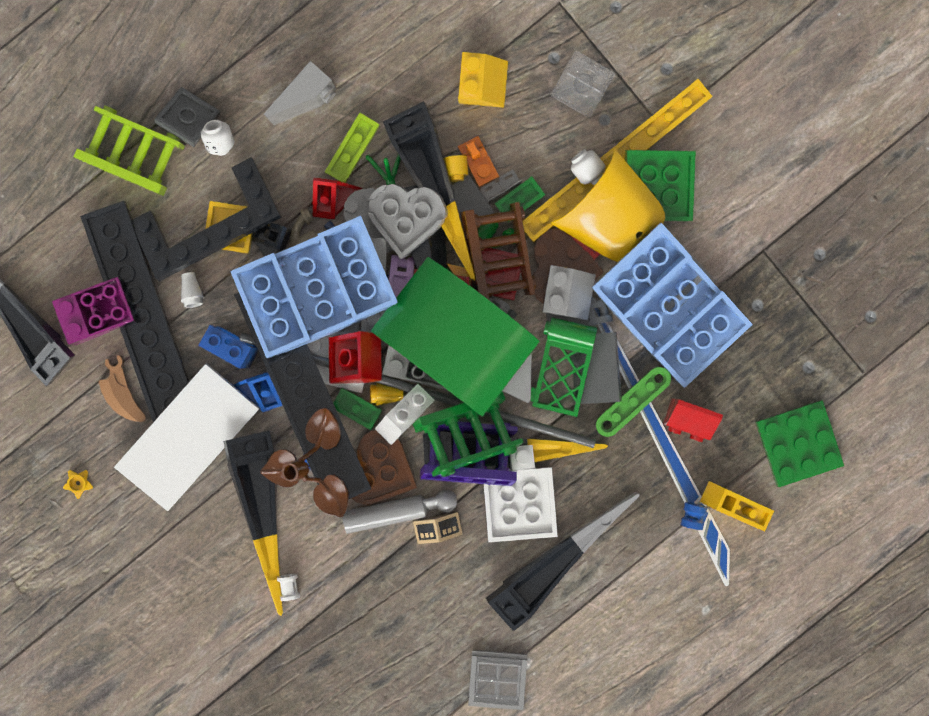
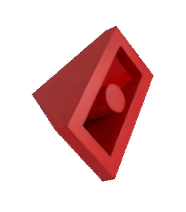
[312,177,362,220]

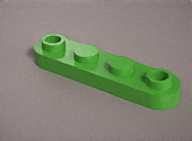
[596,367,671,437]

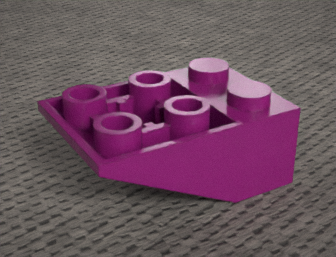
[52,277,134,345]

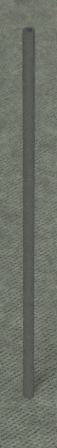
[240,332,596,448]

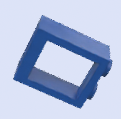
[198,325,259,369]

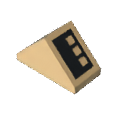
[413,512,463,544]

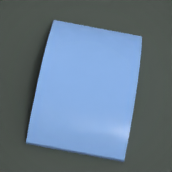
[230,216,398,358]
[592,223,753,388]

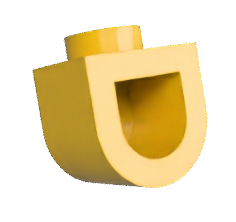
[444,155,468,182]

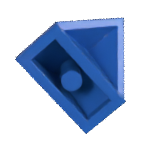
[233,372,283,412]

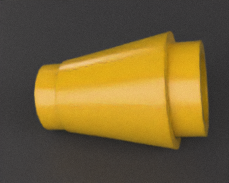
[370,383,403,406]

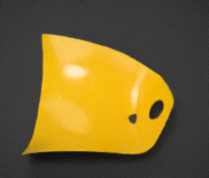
[551,148,665,262]

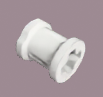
[277,574,300,601]

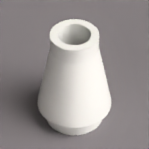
[181,272,204,308]

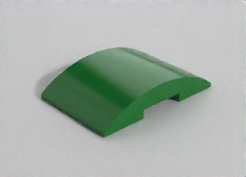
[371,257,540,417]

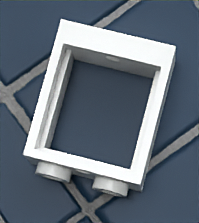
[375,384,435,445]

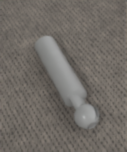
[342,490,457,534]

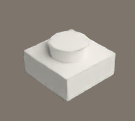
[509,445,535,471]

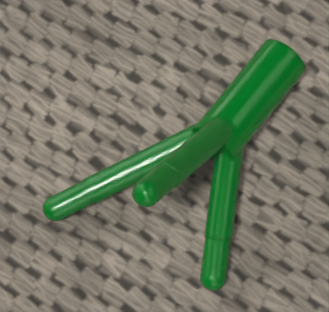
[366,154,401,185]

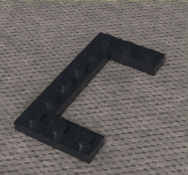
[132,157,282,282]

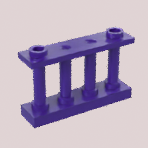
[420,422,518,486]

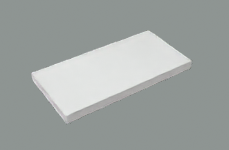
[114,363,259,511]

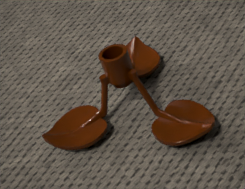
[260,408,349,518]

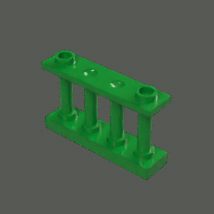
[413,391,523,477]

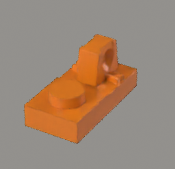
[458,136,499,188]

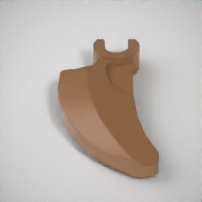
[99,355,146,422]

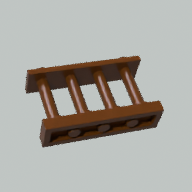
[460,202,537,300]

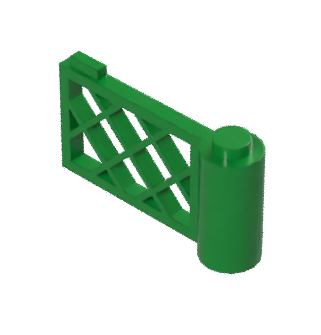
[530,317,598,417]

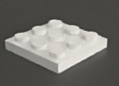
[484,467,558,542]

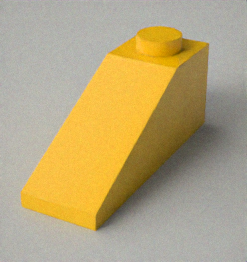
[699,481,774,532]

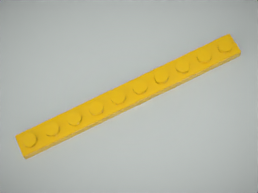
[523,79,713,242]

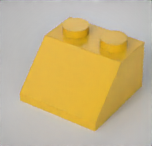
[458,52,508,108]

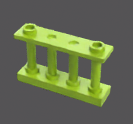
[73,105,185,196]

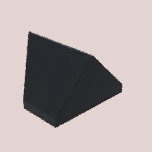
[252,223,291,257]

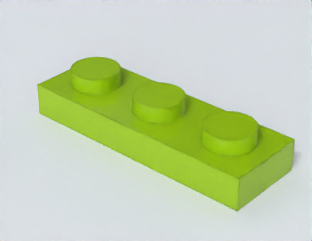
[325,113,380,183]

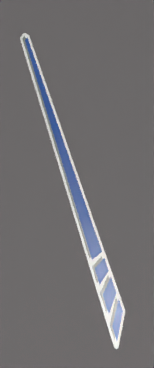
[591,297,730,586]

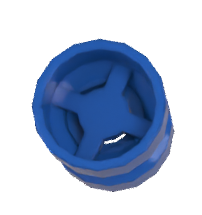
[680,502,708,530]

